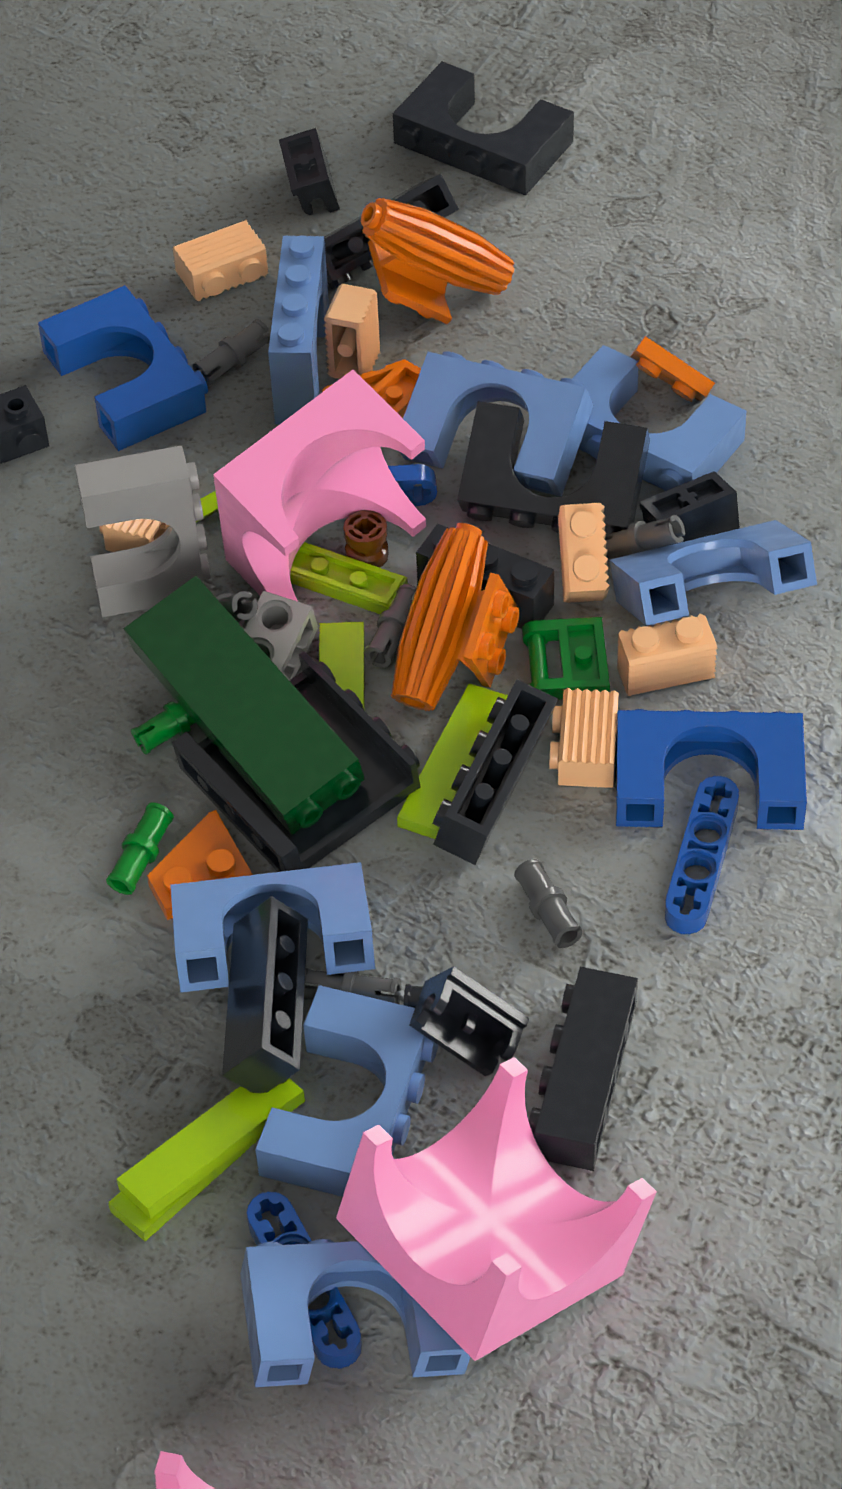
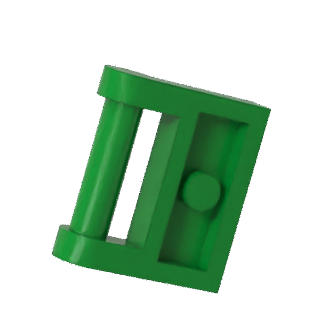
[522,617,610,700]

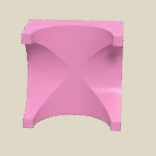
[213,370,426,601]
[336,1057,657,1361]

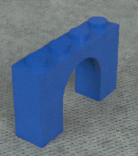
[38,286,208,451]
[616,709,807,830]

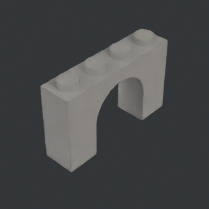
[75,445,211,617]

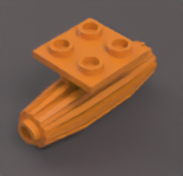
[361,198,515,324]
[391,523,519,711]

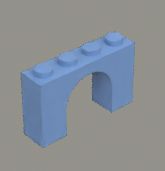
[268,235,329,425]
[572,345,747,491]
[400,351,594,497]
[609,520,817,626]
[171,862,375,992]
[255,985,438,1197]
[240,1239,470,1387]

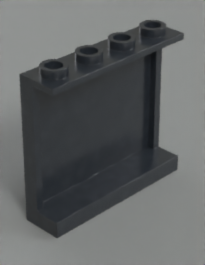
[172,651,421,872]

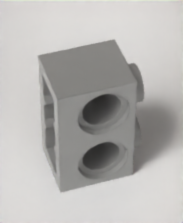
[244,591,319,680]

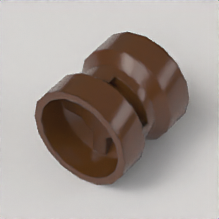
[343,510,389,568]

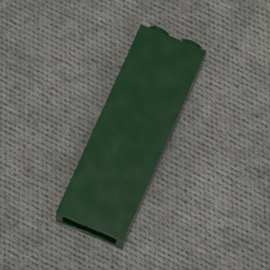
[123,576,365,835]

